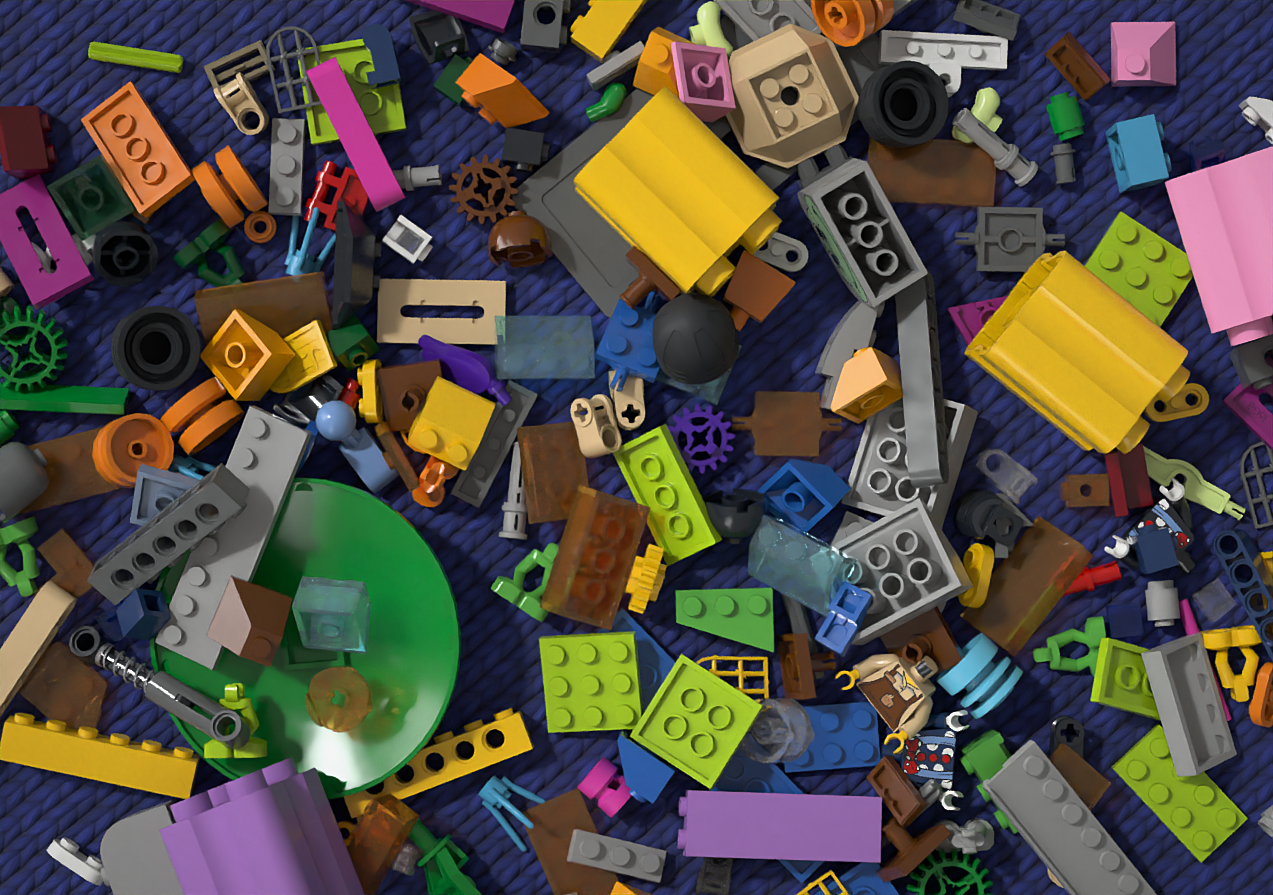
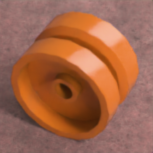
[811,0,894,47]
[191,145,268,228]
[160,377,245,456]
[92,413,174,488]

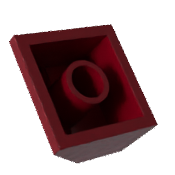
[0,106,58,179]

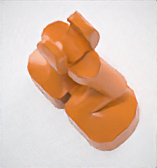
[412,455,460,508]

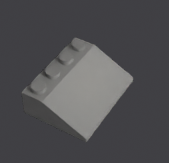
[841,398,978,530]
[810,498,973,645]

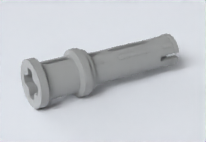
[952,108,1038,187]
[499,442,533,540]

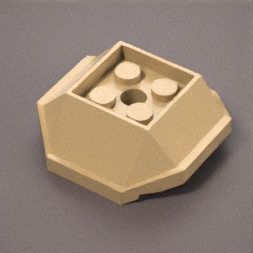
[725,24,859,168]

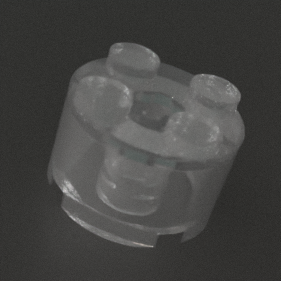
[740,698,815,764]

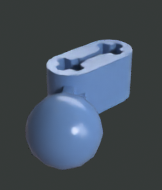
[315,401,400,494]

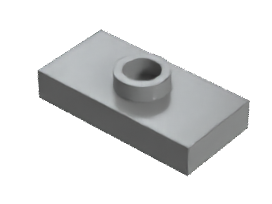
[586,41,644,90]

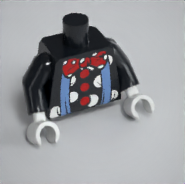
[1104,478,1198,575]

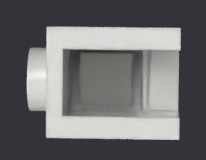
[382,215,433,264]

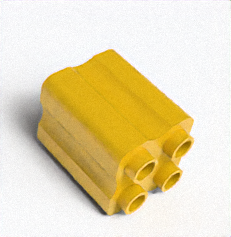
[573,86,782,297]
[964,251,1190,454]

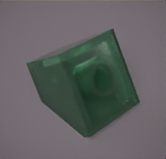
[47,154,136,241]

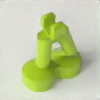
[204,683,267,758]

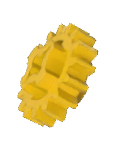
[625,544,667,614]

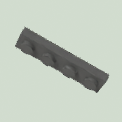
[450,380,538,508]

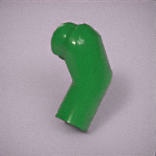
[586,82,627,122]

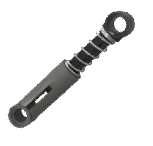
[69,626,251,750]

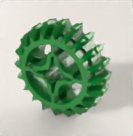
[0,306,68,392]
[906,848,993,895]

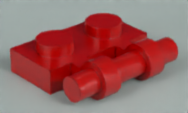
[304,160,369,232]

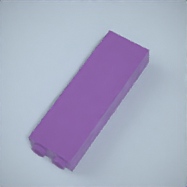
[678,790,882,863]

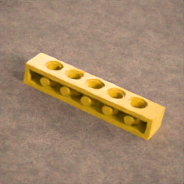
[344,708,534,818]

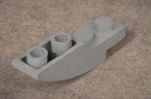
[815,300,885,411]

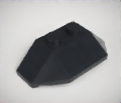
[332,198,382,329]

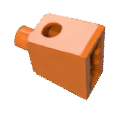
[723,250,796,332]

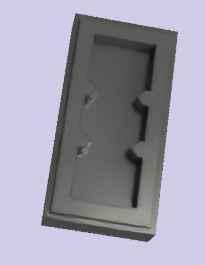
[953,0,1021,41]

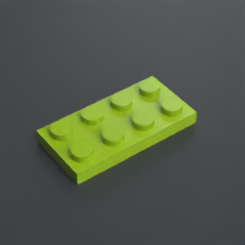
[613,424,722,566]
[1111,724,1248,863]

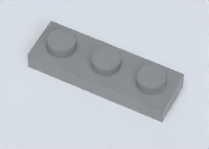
[268,118,306,216]
[567,829,667,883]

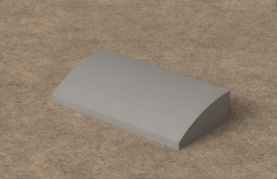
[1141,632,1237,777]

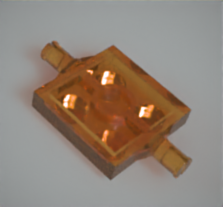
[732,391,842,457]

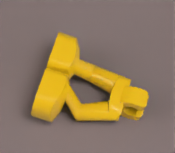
[1201,625,1262,702]

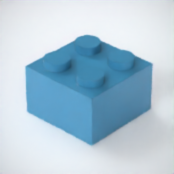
[1105,114,1171,193]

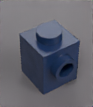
[1131,523,1179,574]
[116,588,171,640]

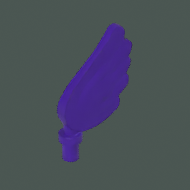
[418,335,512,406]

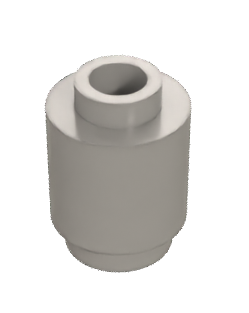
[1145,580,1180,627]

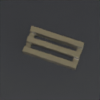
[203,40,275,89]

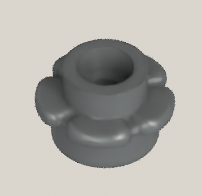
[488,38,519,65]

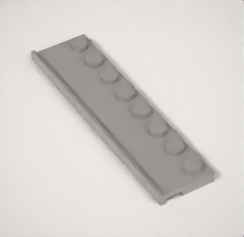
[155,406,312,671]
[982,740,1157,895]

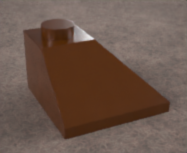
[206,575,292,667]

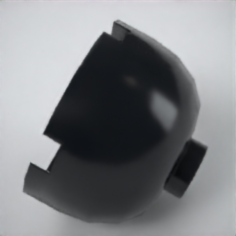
[92,221,158,287]
[703,489,767,544]

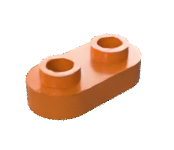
[1249,662,1273,727]

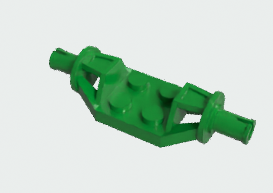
[403,818,482,895]

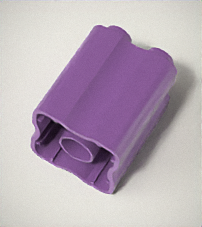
[159,757,365,895]

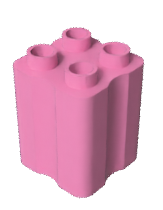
[1165,146,1273,347]

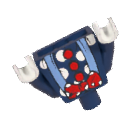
[880,710,969,811]

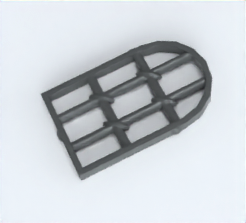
[266,26,322,114]
[1239,442,1273,529]

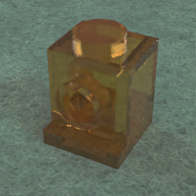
[1060,473,1110,507]

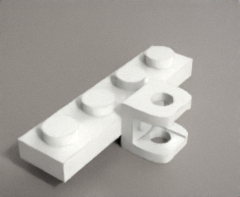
[878,30,1008,98]

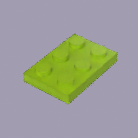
[1090,638,1161,721]

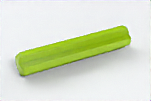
[88,42,183,73]

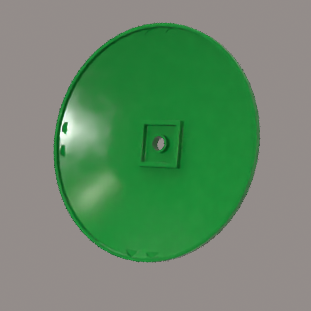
[150,477,461,799]

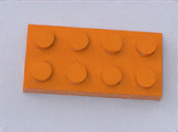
[81,81,196,218]

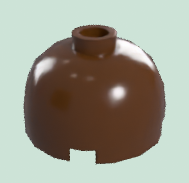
[488,211,552,268]

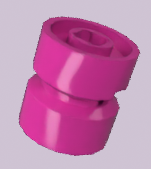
[577,756,632,818]

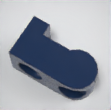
[363,24,403,90]

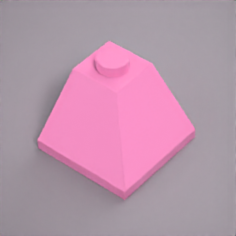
[1111,22,1176,87]
[671,42,736,122]

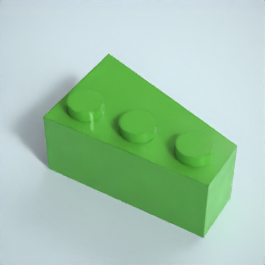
[675,587,774,652]
[959,729,1018,834]

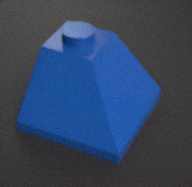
[757,459,851,540]
[617,729,676,803]

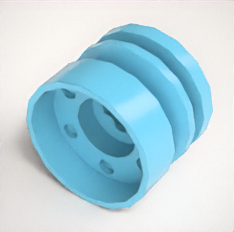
[936,632,1023,719]

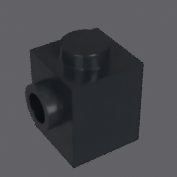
[502,128,550,173]

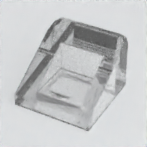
[1192,578,1237,623]

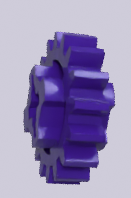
[667,404,735,474]

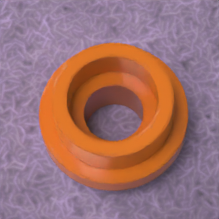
[244,211,277,243]

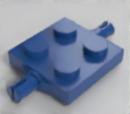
[594,292,662,392]

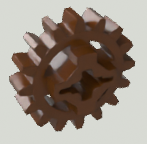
[449,155,519,226]

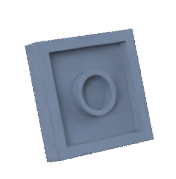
[130,464,200,526]

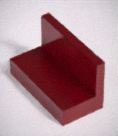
[1105,442,1153,517]

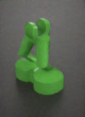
[0,516,40,597]
[491,543,561,622]
[1033,616,1106,677]

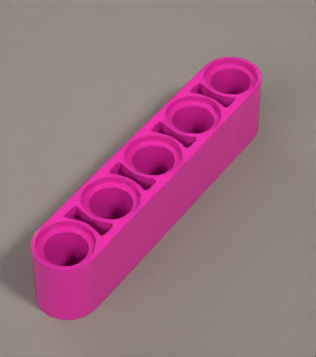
[306,57,405,212]

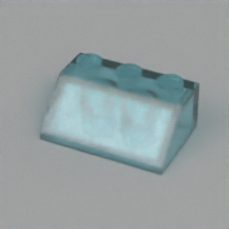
[494,316,595,380]
[748,515,858,617]

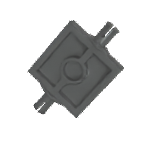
[955,207,1065,272]

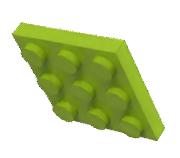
[296,39,407,145]
[1084,211,1193,327]
[539,631,644,733]
[630,654,764,789]

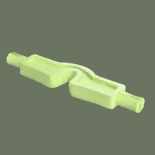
[1143,446,1246,520]

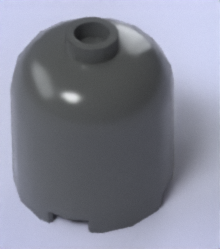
[0,442,49,524]

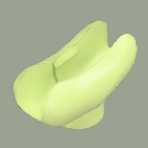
[689,1,733,60]
[952,87,1003,143]

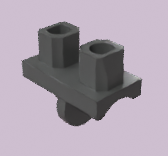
[796,144,853,189]

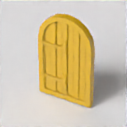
[269,320,337,394]

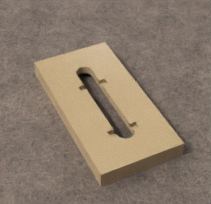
[377,279,506,345]

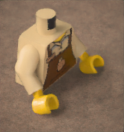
[835,653,938,754]

